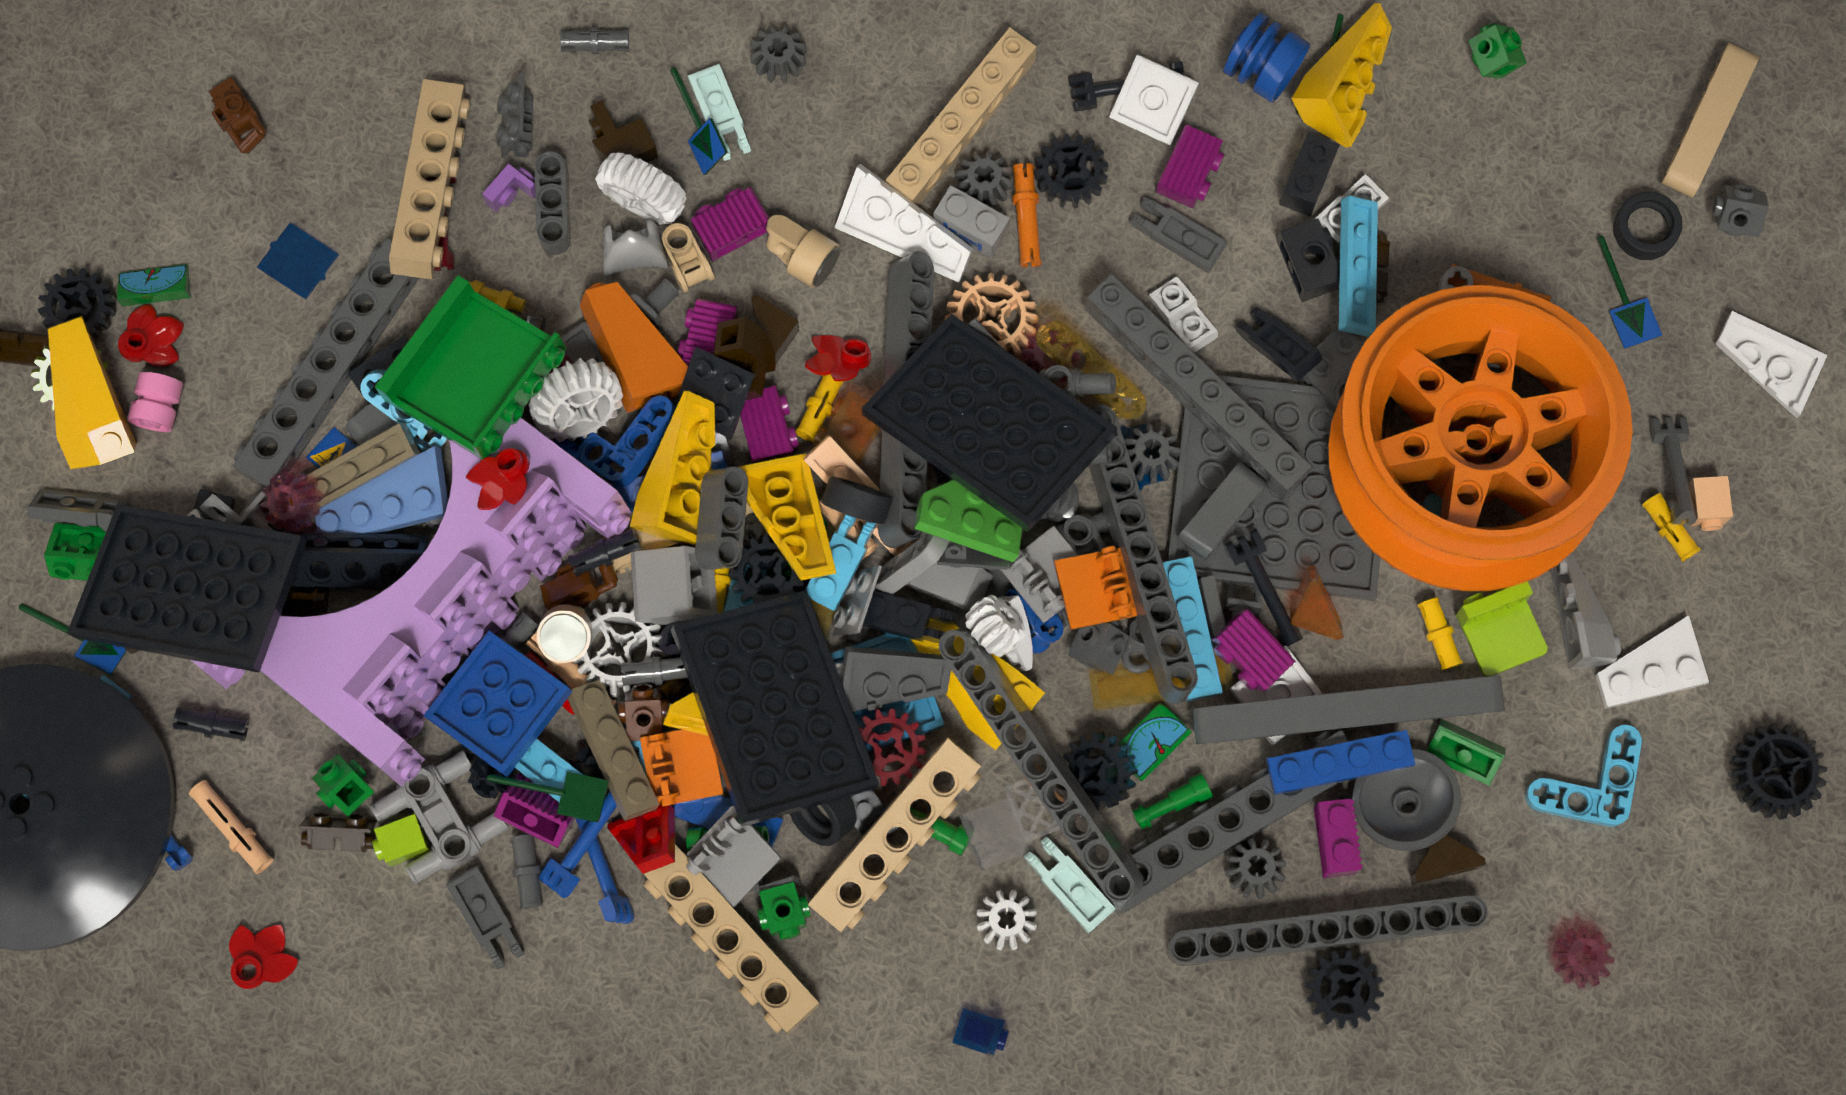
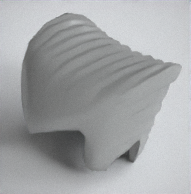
[603,220,669,276]

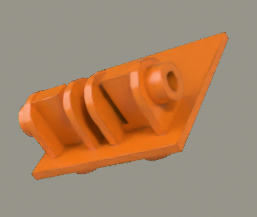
[1054,546,1137,630]
[640,729,723,807]

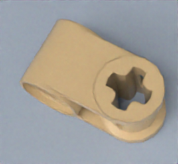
[662,223,715,293]

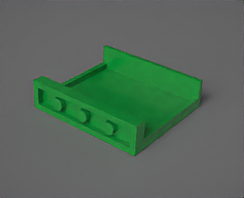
[375,275,566,460]

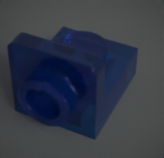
[952,1008,1010,1057]

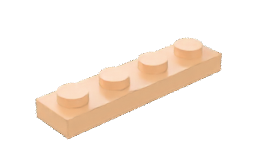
[803,435,919,557]

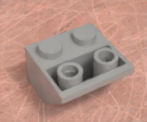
[631,546,717,625]

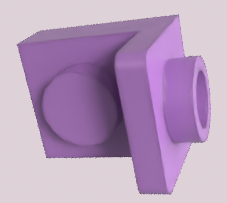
[482,163,535,212]

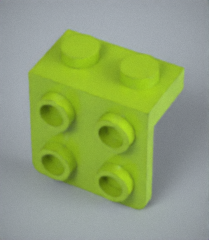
[1456,581,1548,677]

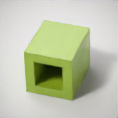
[372,814,431,867]

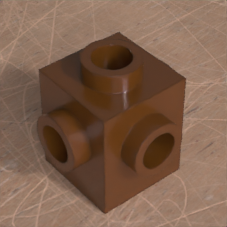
[618,684,669,742]

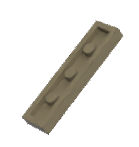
[286,423,420,518]
[567,680,660,821]

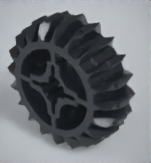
[1728,723,1828,820]

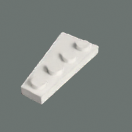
[835,164,974,282]

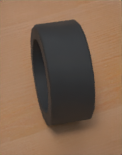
[1613,192,1682,260]
[821,476,893,524]
[790,797,857,846]

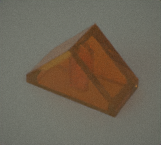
[1289,564,1344,640]

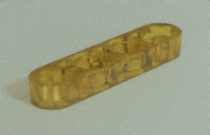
[1036,321,1146,420]

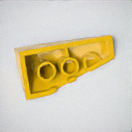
[1291,3,1392,147]
[48,316,137,469]
[630,391,715,546]
[738,453,836,580]
[910,619,1045,750]

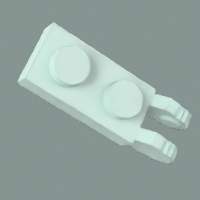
[688,64,751,161]
[1024,837,1116,934]

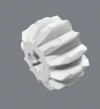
[965,595,1025,657]
[976,890,1037,951]

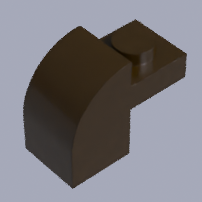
[588,101,658,163]
[714,316,776,400]

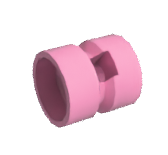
[127,372,184,432]

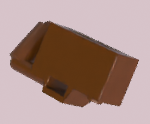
[208,77,266,154]
[540,564,619,610]

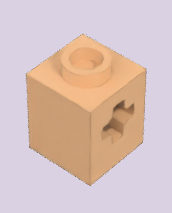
[1688,476,1733,531]

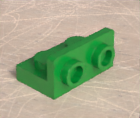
[44,523,106,581]

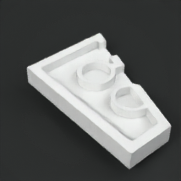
[1715,311,1827,418]
[1595,615,1709,709]

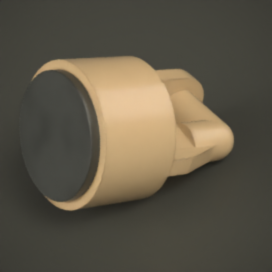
[766,215,840,288]
[537,604,592,663]

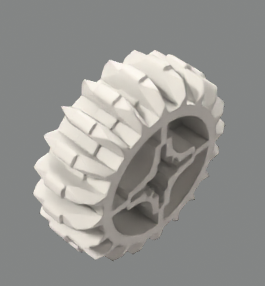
[595,153,687,225]
[528,358,623,443]
[573,602,666,697]

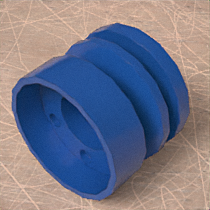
[1223,12,1311,103]

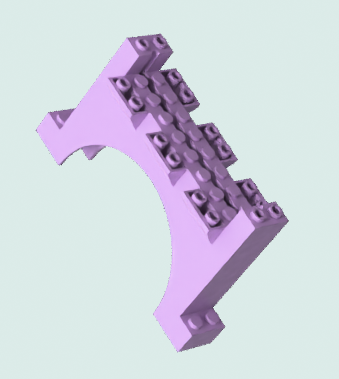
[191,418,633,787]

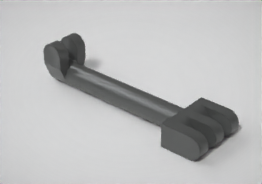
[1650,417,1696,525]

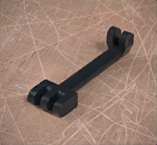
[1068,61,1185,112]
[1224,529,1303,647]

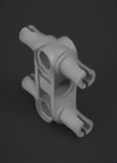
[369,750,509,884]

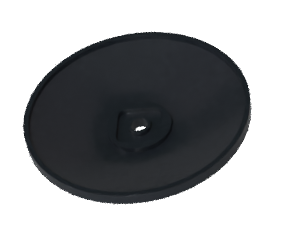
[0,664,175,951]

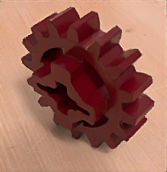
[858,708,926,786]

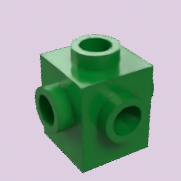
[1468,23,1527,79]
[312,754,374,816]
[757,882,811,940]

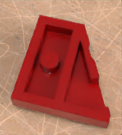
[607,804,675,874]

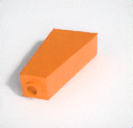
[580,282,688,413]

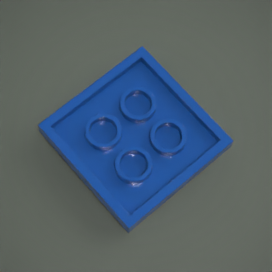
[423,631,573,777]

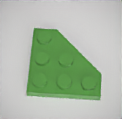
[914,480,1022,562]

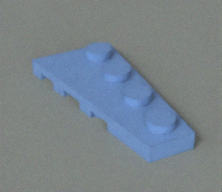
[315,446,448,534]

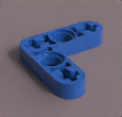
[554,396,677,487]

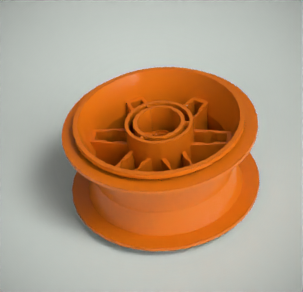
[1328,285,1633,591]

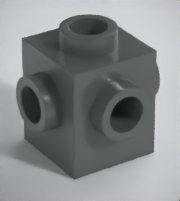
[1712,184,1769,237]
[1068,621,1129,675]

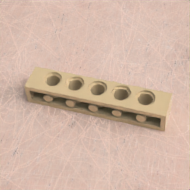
[886,27,1037,206]
[389,79,470,279]
[808,736,982,932]
[643,844,820,1035]

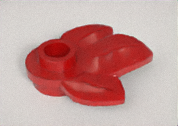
[118,305,184,367]
[805,335,872,382]
[466,448,530,510]
[229,925,299,989]

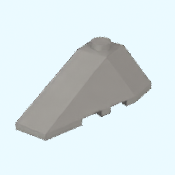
[1551,553,1621,671]

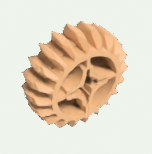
[945,272,1038,358]

